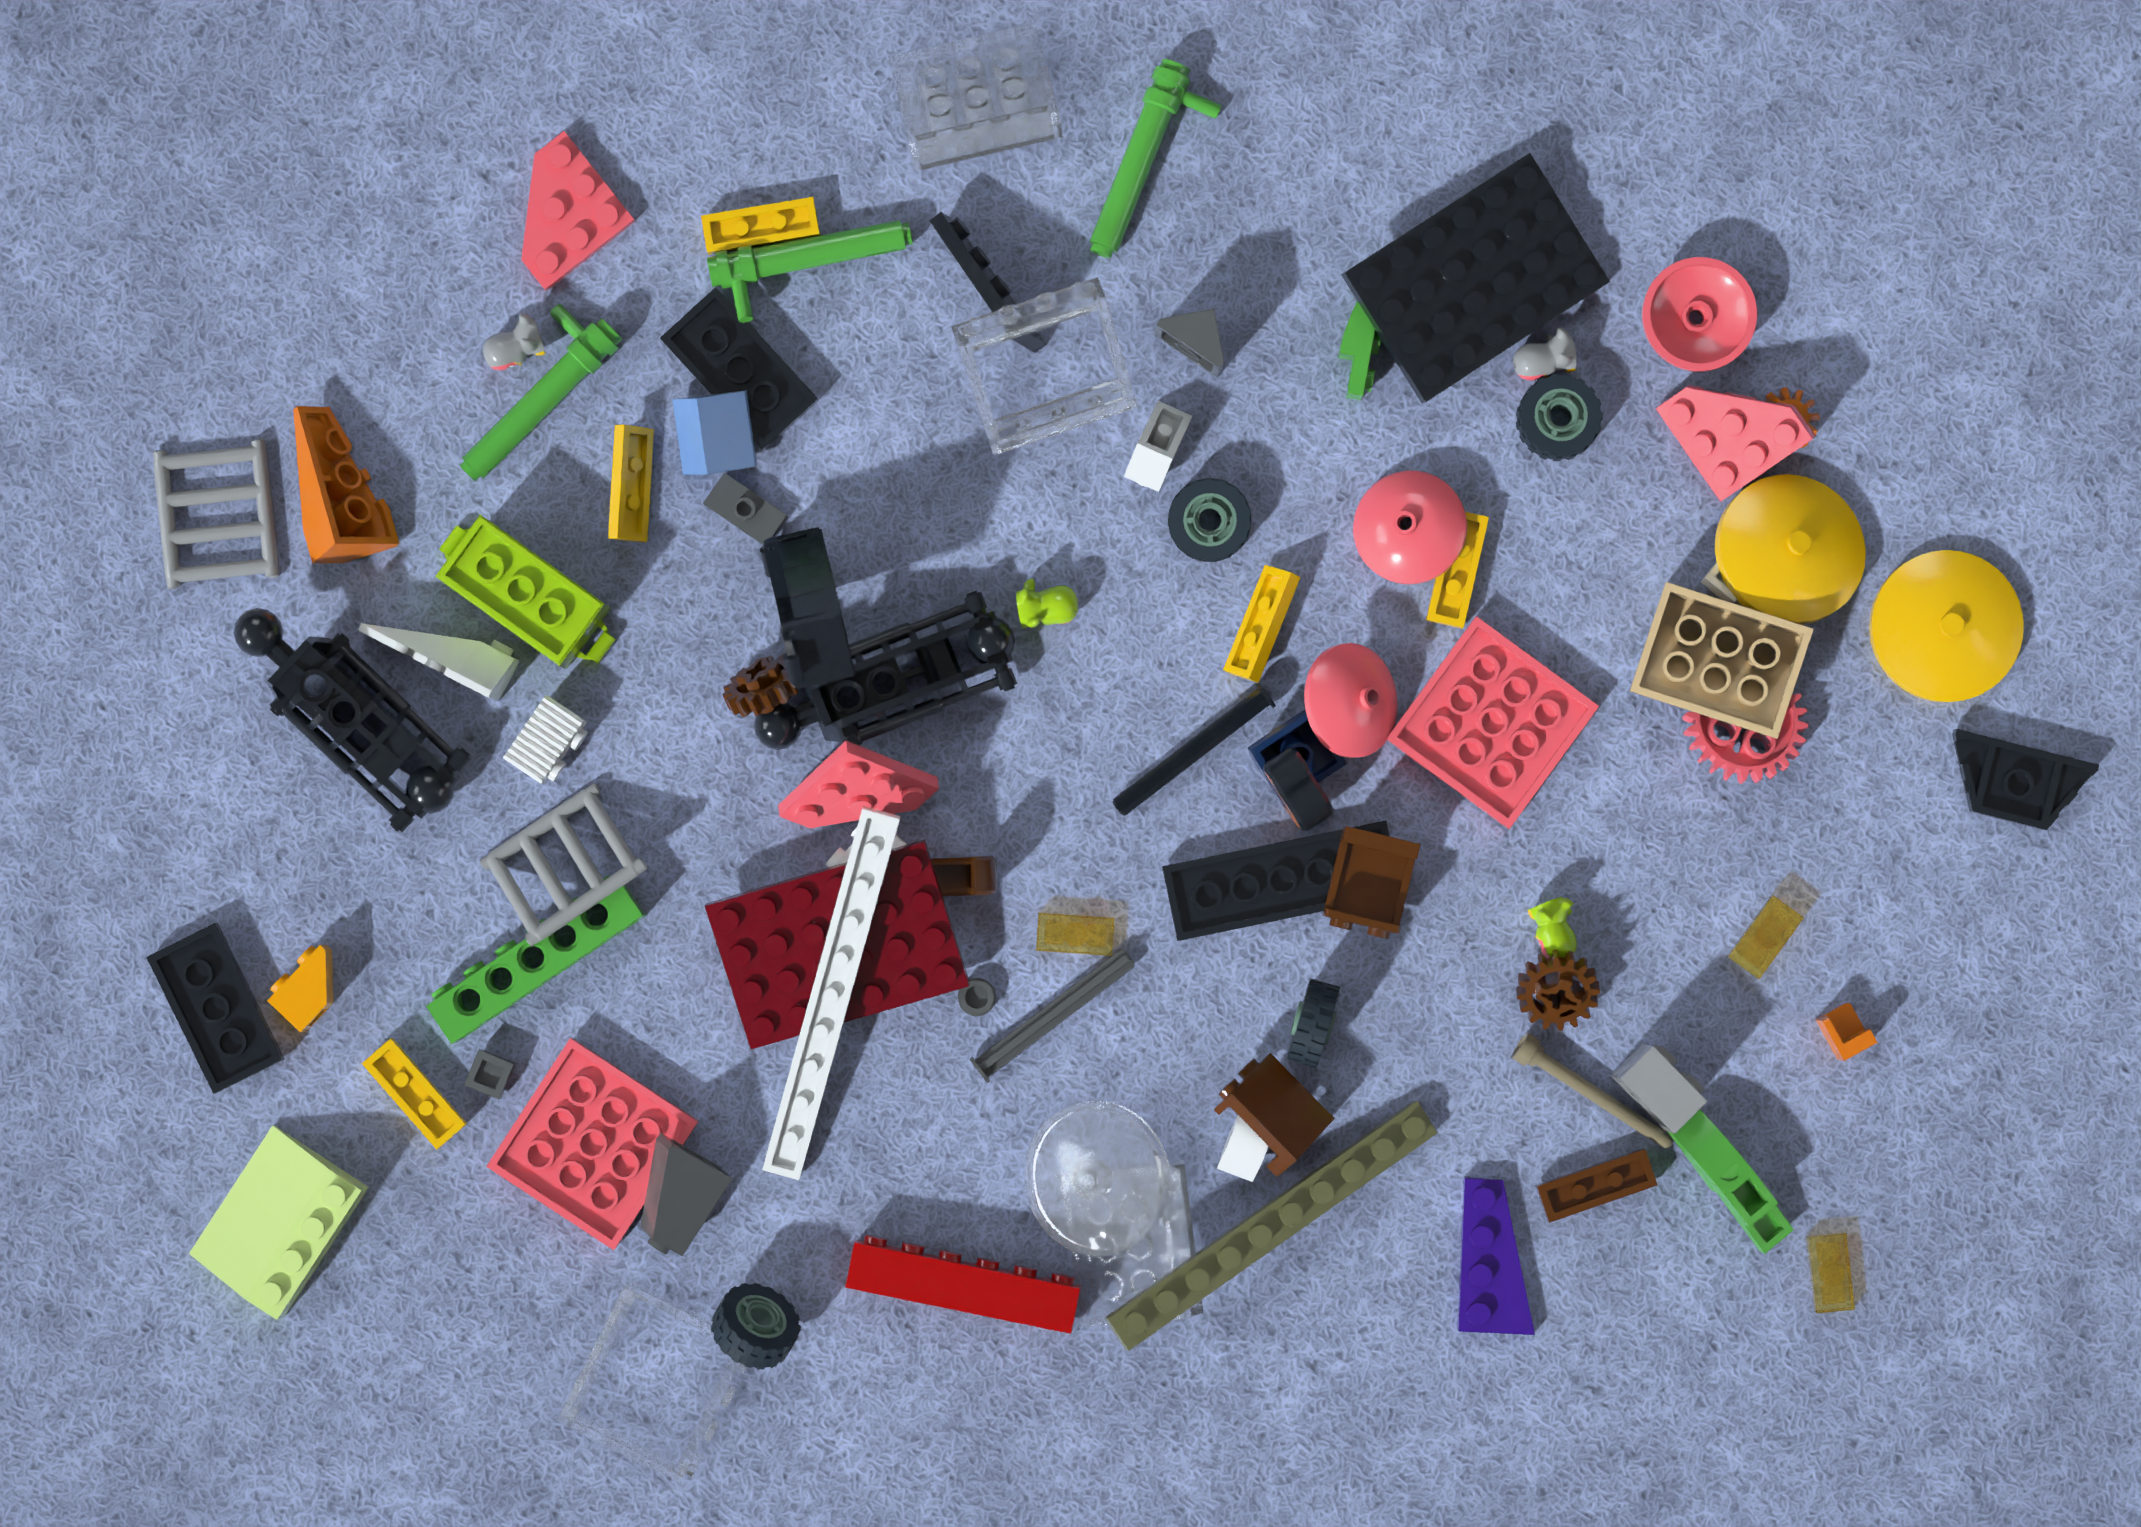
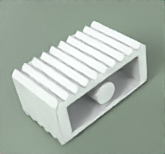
[503,695,588,784]

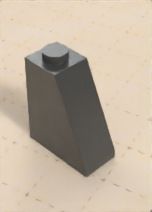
[640,1132,732,1256]

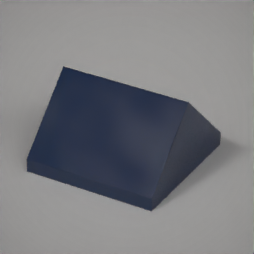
[1247,709,1347,806]

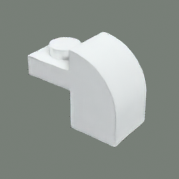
[1217,1114,1268,1182]

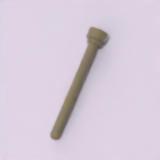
[1511,1032,1673,1148]

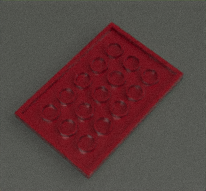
[705,839,970,1049]

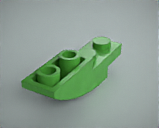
[1338,301,1381,400]
[1668,1110,1794,1254]

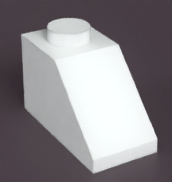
[1124,401,1192,492]

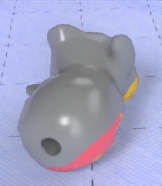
[483,313,546,371]
[1513,328,1576,381]

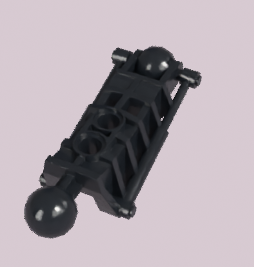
[754,590,1018,750]
[233,608,471,832]

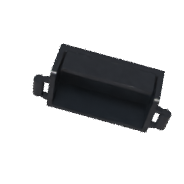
[760,527,856,689]

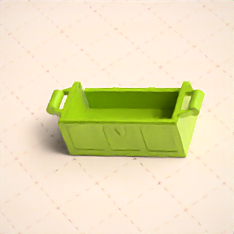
[435,514,616,669]

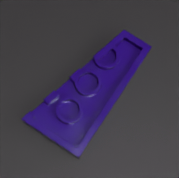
[1457,1178,1535,1335]

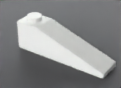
[358,623,520,701]

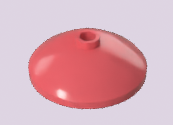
[1642,257,1757,372]
[1353,471,1467,585]
[1304,643,1398,758]

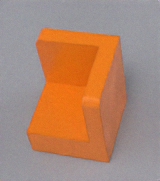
[1815,1003,1878,1061]

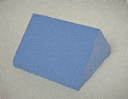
[672,390,757,475]

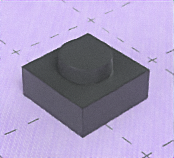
[464,1049,516,1099]

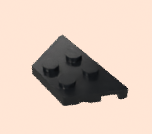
[1952,729,2099,830]

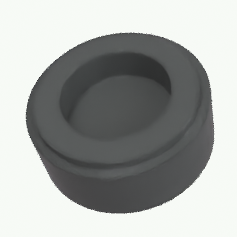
[958,978,996,1016]

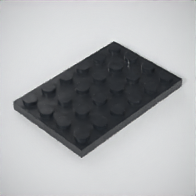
[1341,153,1610,404]

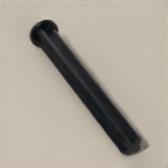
[1112,683,1276,816]

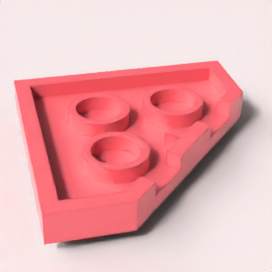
[521,131,636,291]
[1656,385,1816,502]
[778,741,939,828]

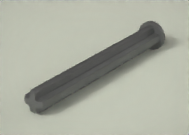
[970,949,1135,1083]

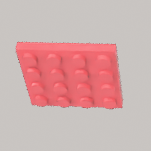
[1387,616,1599,829]
[486,1038,699,1250]

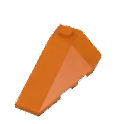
[293,406,400,563]

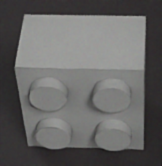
[1610,1043,1708,1134]

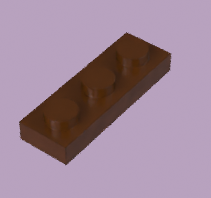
[1535,1148,1658,1223]

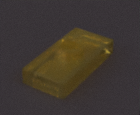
[1727,895,1804,979]
[1036,913,1115,956]
[1806,1232,1855,1314]

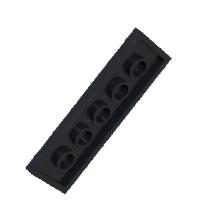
[1162,820,1389,941]

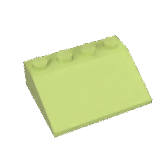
[189,1125,369,1320]

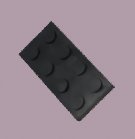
[660,287,819,451]
[146,923,285,1094]

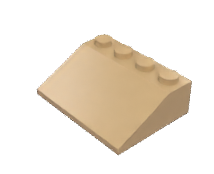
[1630,582,1814,739]

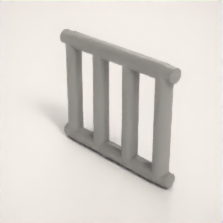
[153,439,279,589]
[480,783,647,946]

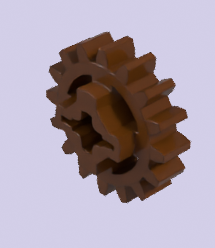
[722,654,799,717]
[1516,949,1600,1031]

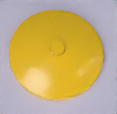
[1715,474,1866,625]
[1869,550,2024,702]

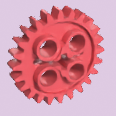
[1682,694,1808,784]

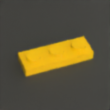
[701,197,820,255]
[608,424,654,543]
[1425,512,1489,629]
[1223,565,1301,683]
[362,1038,468,1150]

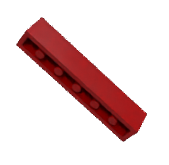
[845,1235,1082,1334]

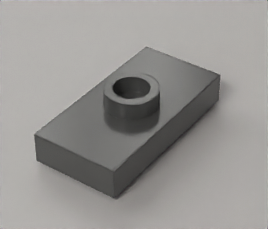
[703,472,788,545]

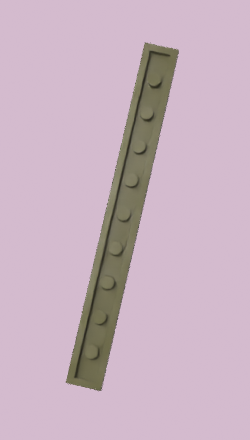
[1104,1101,1438,1351]

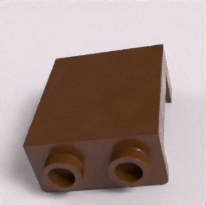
[1322,826,1421,939]
[1214,1053,1335,1177]

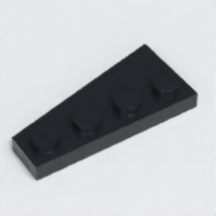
[930,212,1047,353]

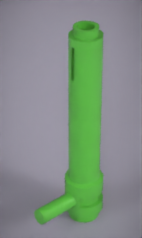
[1089,59,1221,259]
[707,220,913,323]
[459,304,623,482]

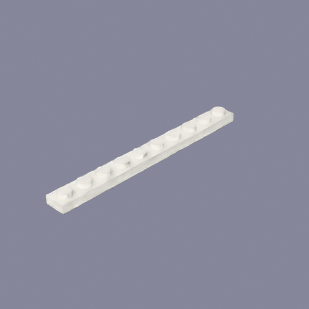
[762,806,901,1180]

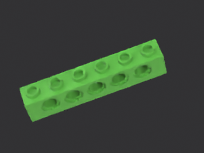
[426,876,647,1044]

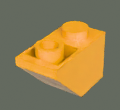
[267,944,333,1032]

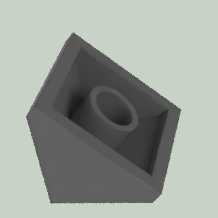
[1155,309,1224,377]

